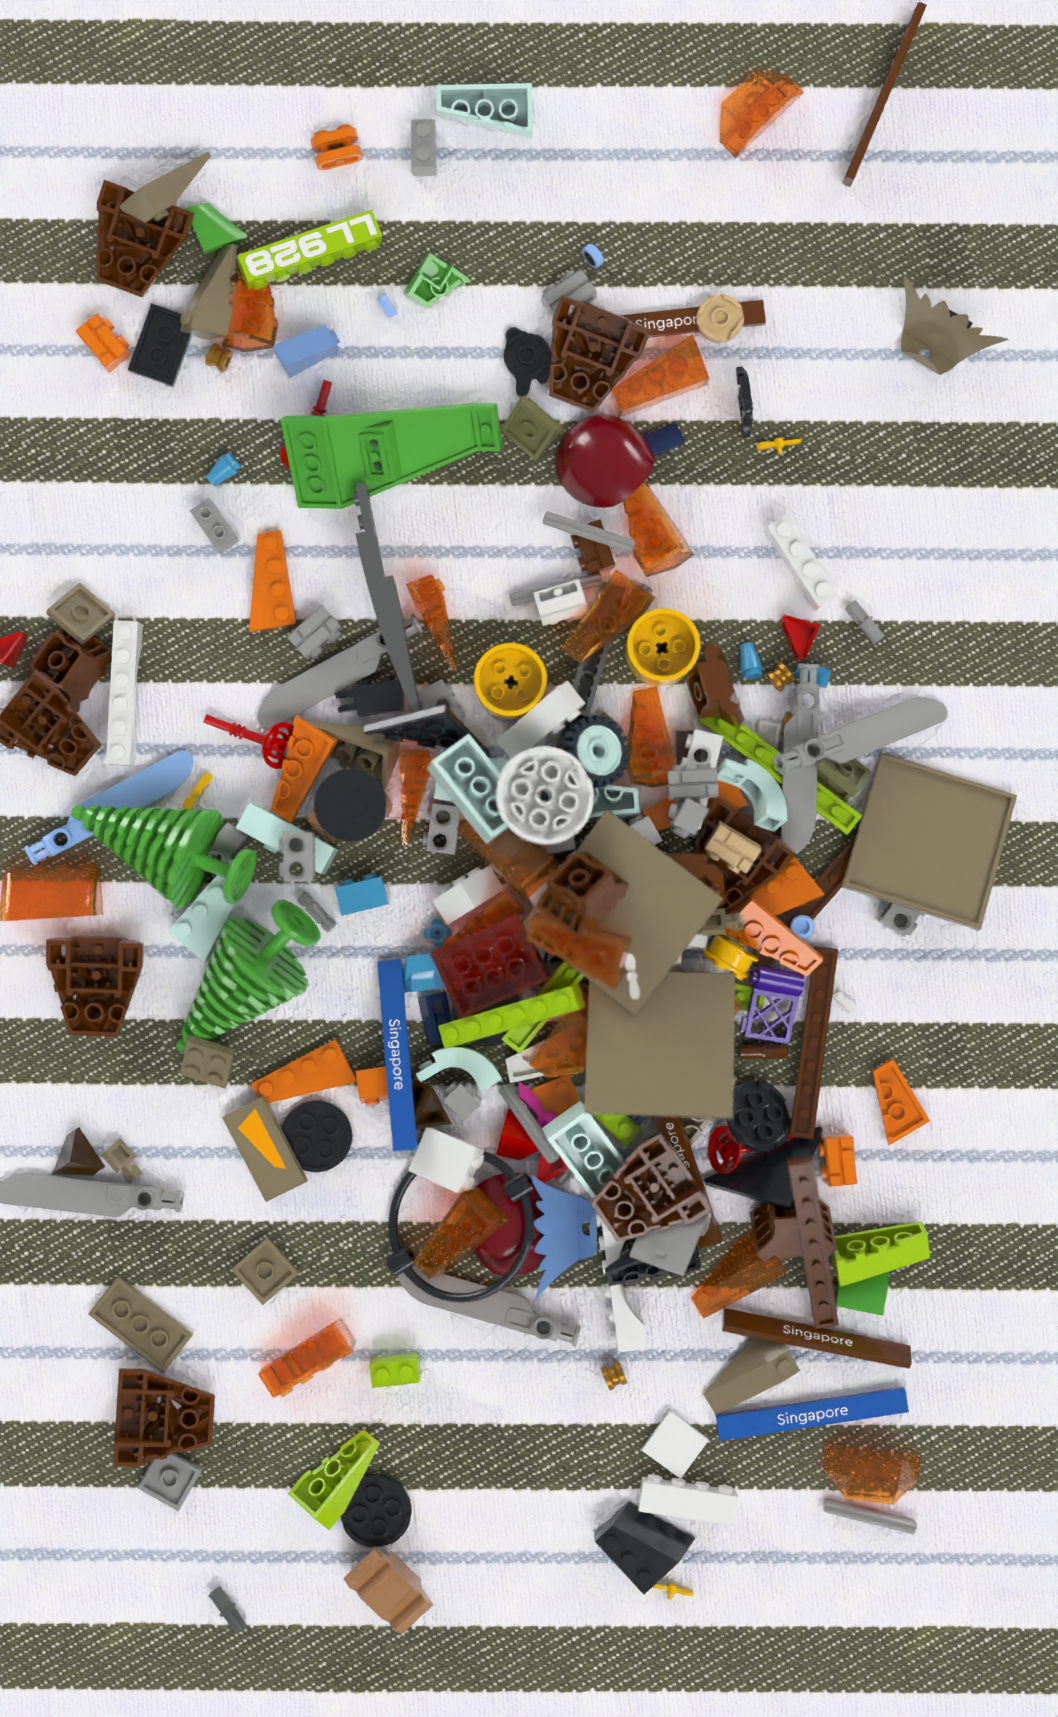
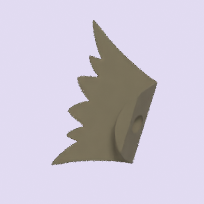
[901,276,1009,375]

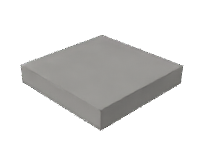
[137,1453,203,1512]

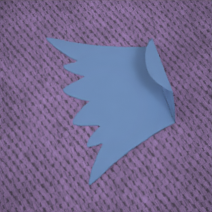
[531,1175,598,1299]

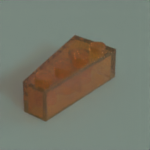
[611,334,710,418]
[457,820,560,901]
[526,912,632,990]
[413,1187,510,1279]
[258,1317,356,1398]

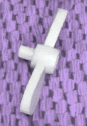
[624,953,640,1000]
[833,985,857,1013]

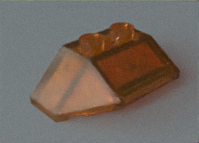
[719,71,804,158]
[529,985,589,1078]
[823,1444,921,1505]

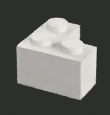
[432,865,505,925]

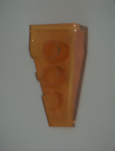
[222,250,278,352]

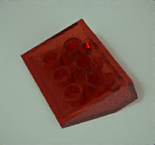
[430,913,550,1019]

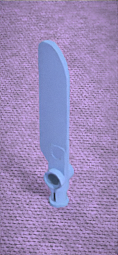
[24,750,194,866]

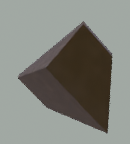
[412,1080,452,1129]
[52,1127,105,1176]

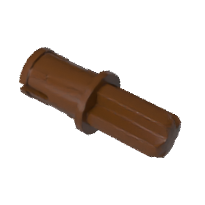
[740,1042,788,1061]

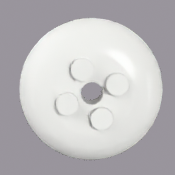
[496,746,594,844]

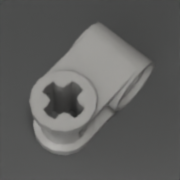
[208,822,248,863]

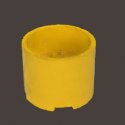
[625,608,700,686]
[474,643,547,721]

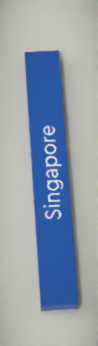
[377,959,418,1152]
[715,1387,909,1441]

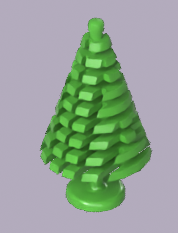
[71,805,257,909]
[176,900,321,1053]

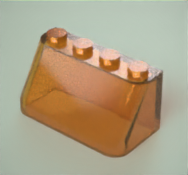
[0,863,103,921]

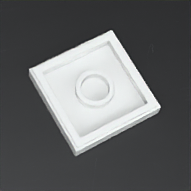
[641,1410,709,1479]

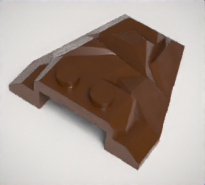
[97,180,195,298]
[549,295,651,413]
[0,670,102,776]
[693,797,796,912]
[46,935,144,1037]
[591,1131,712,1242]
[113,1368,215,1467]

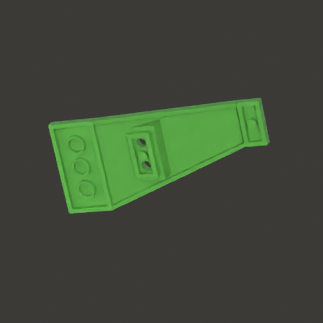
[281,403,503,509]

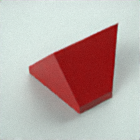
[780,615,821,663]
[0,631,28,669]
[496,1108,539,1161]
[537,1153,569,1183]

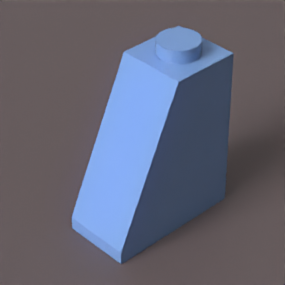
[273,325,340,378]

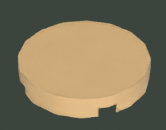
[697,294,744,343]

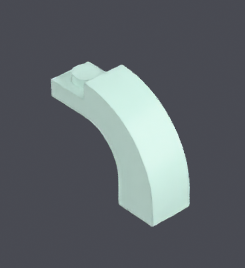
[717,759,787,832]
[416,1046,502,1091]

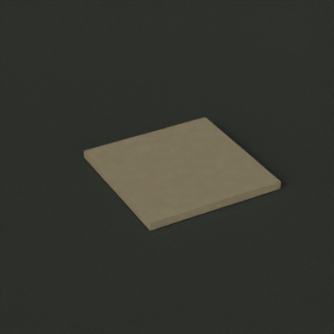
[841,752,1017,931]
[521,810,724,1015]
[584,972,735,1119]

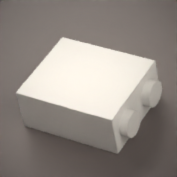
[408,1127,484,1195]

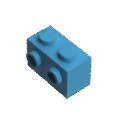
[335,873,389,916]

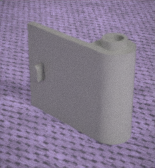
[629,1213,711,1276]

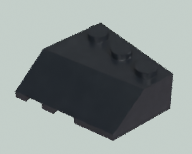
[594,1501,695,1595]

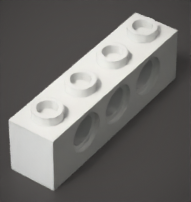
[668,729,723,830]

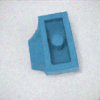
[402,953,452,993]

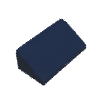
[643,422,685,457]
[418,992,452,1044]

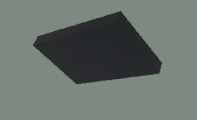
[128,303,192,388]

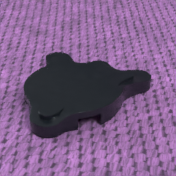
[503,327,552,397]
[736,366,753,438]

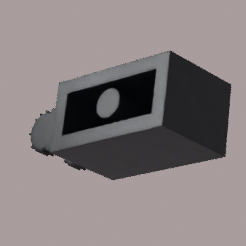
[335,676,406,717]

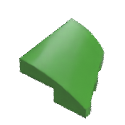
[185,203,248,254]
[403,252,469,307]
[834,1271,889,1316]

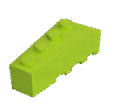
[830,1221,930,1287]

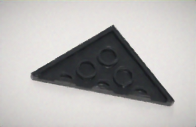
[364,705,490,758]
[704,1127,823,1211]

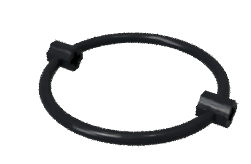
[386,1151,536,1303]

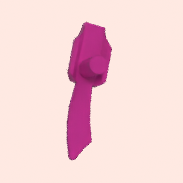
[518,1082,557,1129]

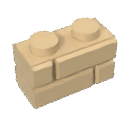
[704,821,761,873]

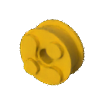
[702,934,759,981]

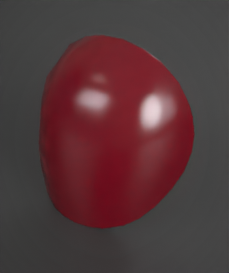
[555,414,654,508]
[465,1172,546,1276]

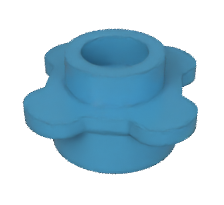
[423,919,452,947]

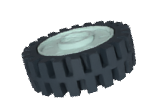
[559,715,630,788]

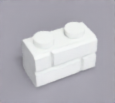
[533,579,589,626]

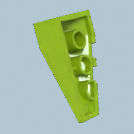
[288,1429,380,1530]

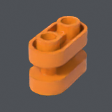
[310,124,363,170]

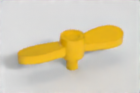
[756,438,801,454]
[182,772,213,810]
[652,1583,694,1600]

